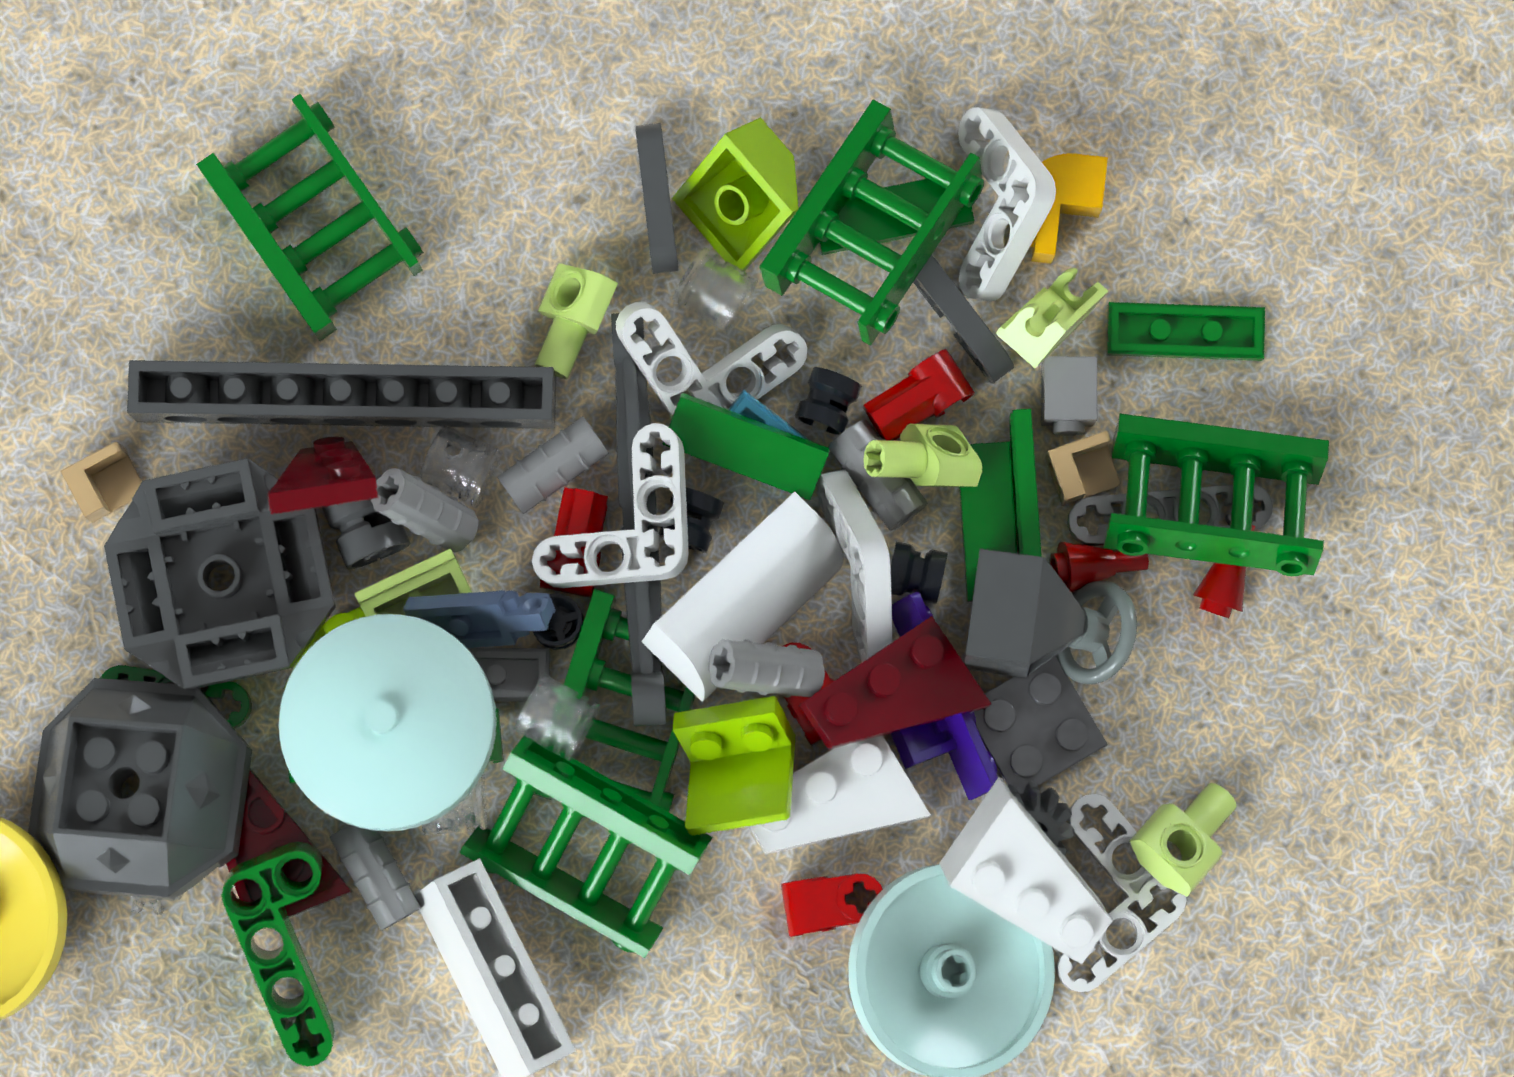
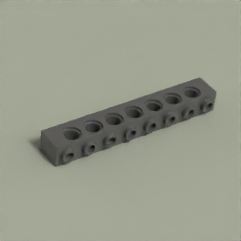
[127,360,556,429]

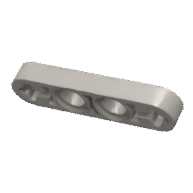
[1067,484,1273,546]

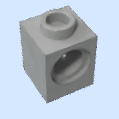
[1041,356,1098,436]

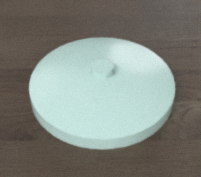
[279,614,497,831]
[848,864,1055,1077]

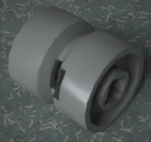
[322,474,411,569]

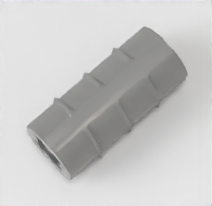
[497,417,609,514]
[828,419,928,531]
[371,468,479,553]
[708,639,825,698]
[329,825,421,931]

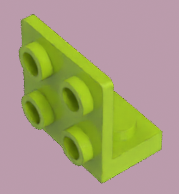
[673,696,796,835]

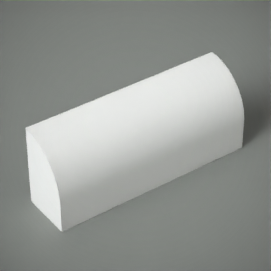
[642,492,843,702]
[414,858,576,1077]

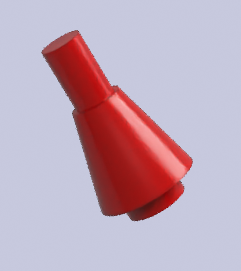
[1193,525,1256,619]
[1049,542,1149,592]

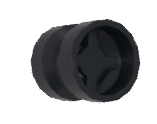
[795,367,862,435]
[658,487,724,553]
[891,541,948,604]
[532,593,584,650]

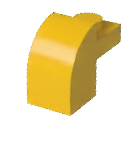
[1030,153,1108,264]

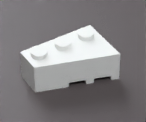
[748,735,931,855]
[939,777,1112,964]

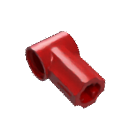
[863,349,975,441]
[540,488,608,598]

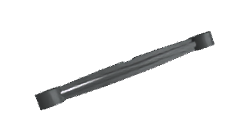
[611,313,667,726]

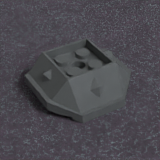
[104,458,336,690]
[28,678,252,900]

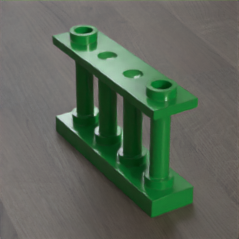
[196,94,424,341]
[759,99,984,346]
[1104,413,1329,577]
[534,589,696,812]
[459,732,713,958]

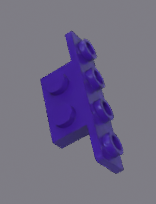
[890,592,998,800]

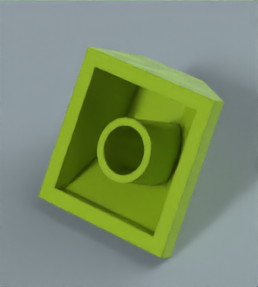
[671,117,799,276]

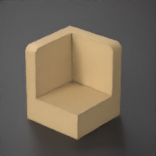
[1045,431,1120,506]
[60,442,142,523]

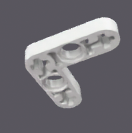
[958,107,1056,301]
[616,302,807,417]
[532,423,689,588]
[817,469,892,662]
[1057,794,1187,992]

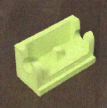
[996,268,1108,368]
[354,548,472,617]

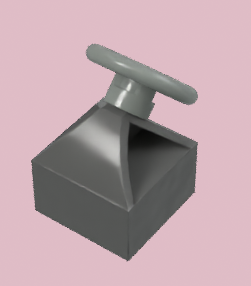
[964,549,1137,685]

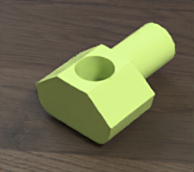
[534,263,618,379]
[863,423,982,487]
[1129,783,1237,897]

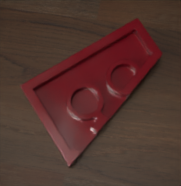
[268,436,378,515]
[799,616,992,749]
[226,768,354,918]

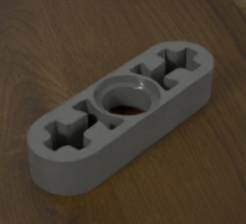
[635,123,679,274]
[913,255,1014,384]

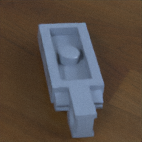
[403,590,555,648]

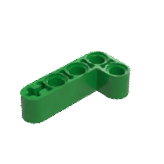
[221,842,335,1067]

